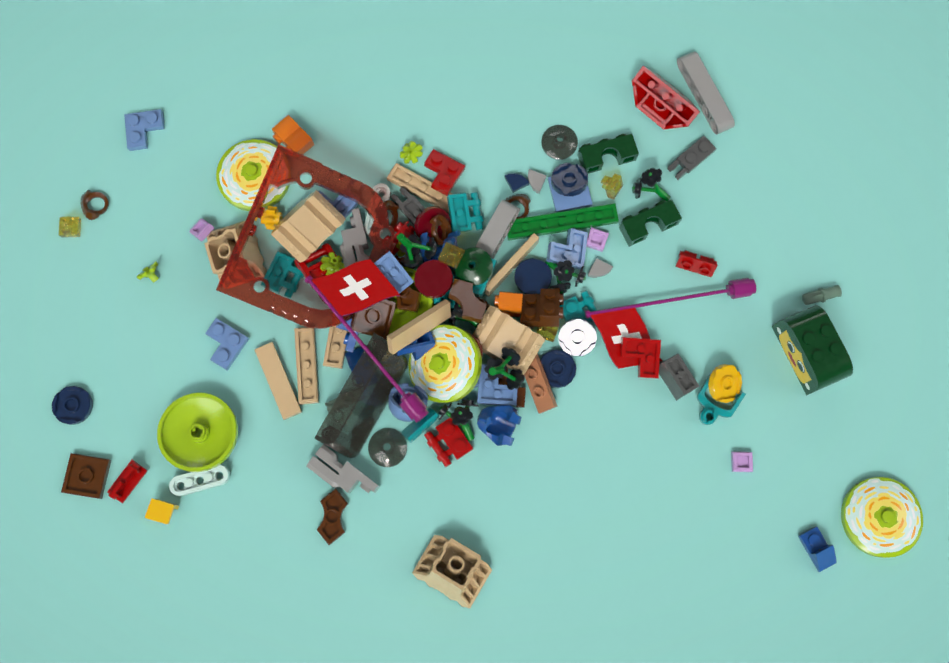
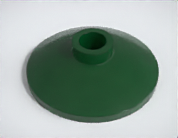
[454,247,493,286]

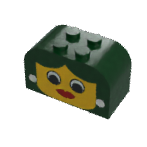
[772,305,853,395]

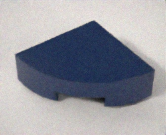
[504,173,529,193]

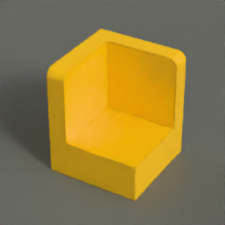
[145,498,179,524]

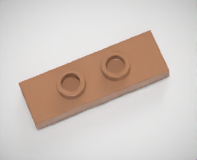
[524,353,558,414]

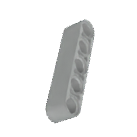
[677,51,735,135]
[469,200,520,269]

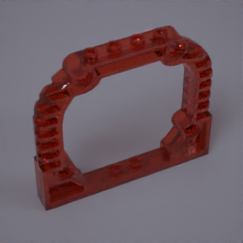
[216,144,396,329]

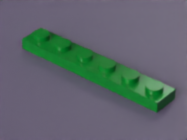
[507,203,619,241]

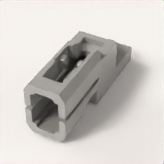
[340,208,370,267]
[306,444,380,493]

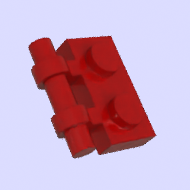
[424,418,473,467]

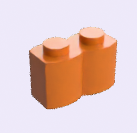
[272,115,314,159]
[494,291,523,317]

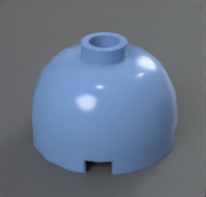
[388,383,428,422]

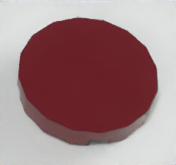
[415,206,451,239]
[414,260,453,299]

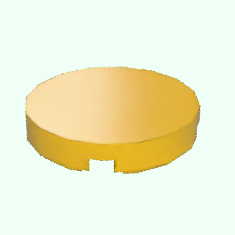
[708,364,742,403]

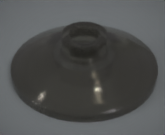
[541,125,578,160]
[368,428,407,467]

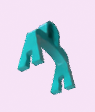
[697,374,746,425]

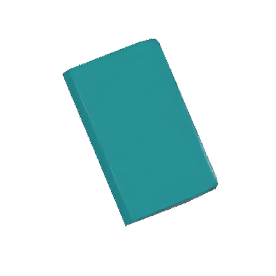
[401,407,439,443]

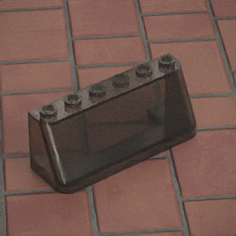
[314,333,408,458]

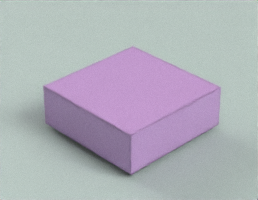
[189,218,214,242]
[586,227,609,252]
[731,452,753,472]

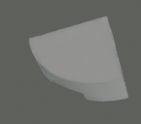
[528,169,546,194]
[588,258,613,278]

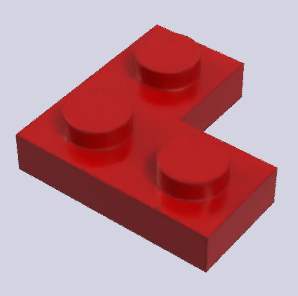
[424,149,465,196]
[620,337,661,379]

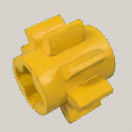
[261,206,283,230]

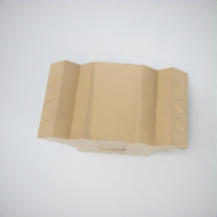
[271,190,346,263]
[204,220,267,290]
[473,305,545,375]
[412,535,492,608]

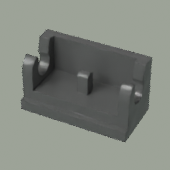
[659,354,699,401]

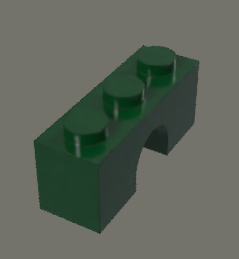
[577,134,639,174]
[619,199,682,247]

